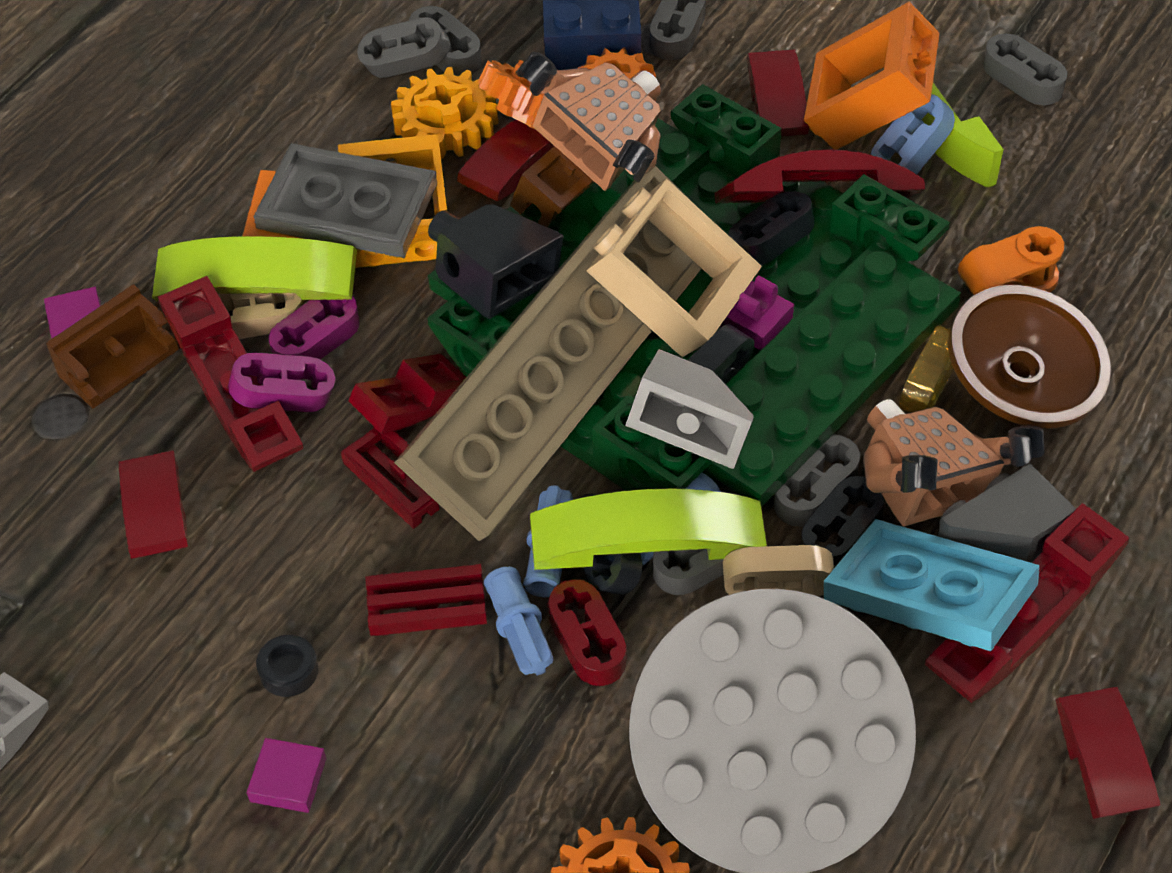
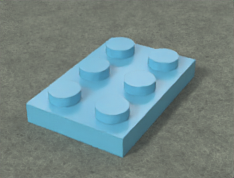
[824,519,1039,651]

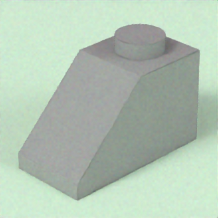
[625,349,754,469]

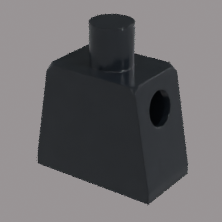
[428,205,563,319]

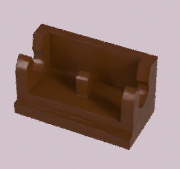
[510,146,595,227]
[46,284,179,409]

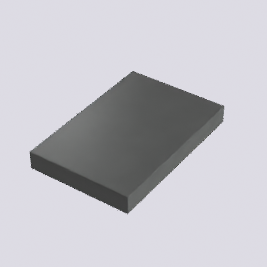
[254,143,437,258]

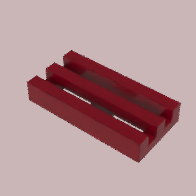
[341,427,439,529]
[365,564,487,636]

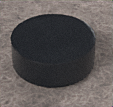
[256,635,318,697]

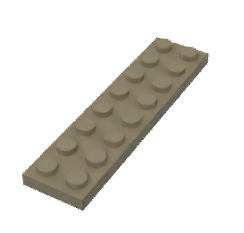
[394,166,702,541]

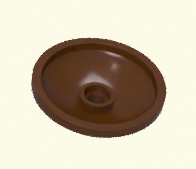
[948,285,1111,428]

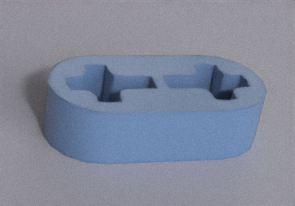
[871,94,955,174]

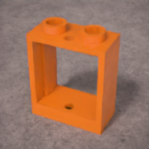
[804,1,940,150]

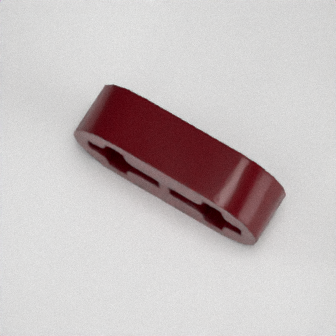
[548,579,627,686]

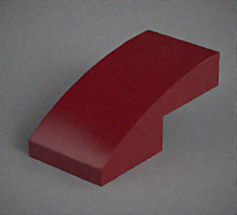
[747,49,810,136]
[457,119,554,201]
[348,354,466,434]
[119,450,188,559]
[1055,687,1161,819]

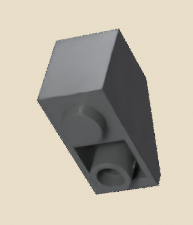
[938,464,1076,563]

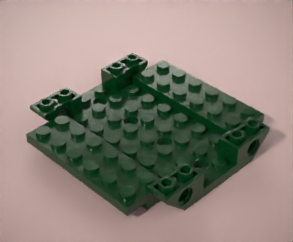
[427,84,961,507]

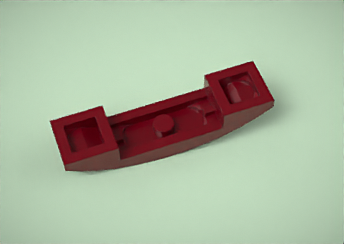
[714,149,925,203]
[158,276,304,472]
[925,503,1130,703]

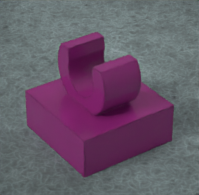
[719,275,794,351]

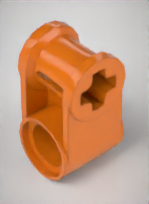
[957,226,1064,296]

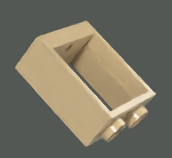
[586,179,762,358]

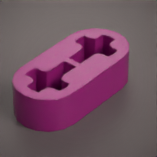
[269,296,360,360]
[228,353,335,412]

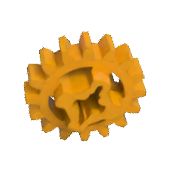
[391,67,499,159]

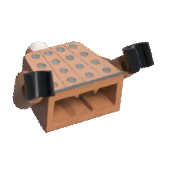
[515,52,661,191]
[863,400,1045,527]

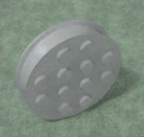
[629,589,916,873]

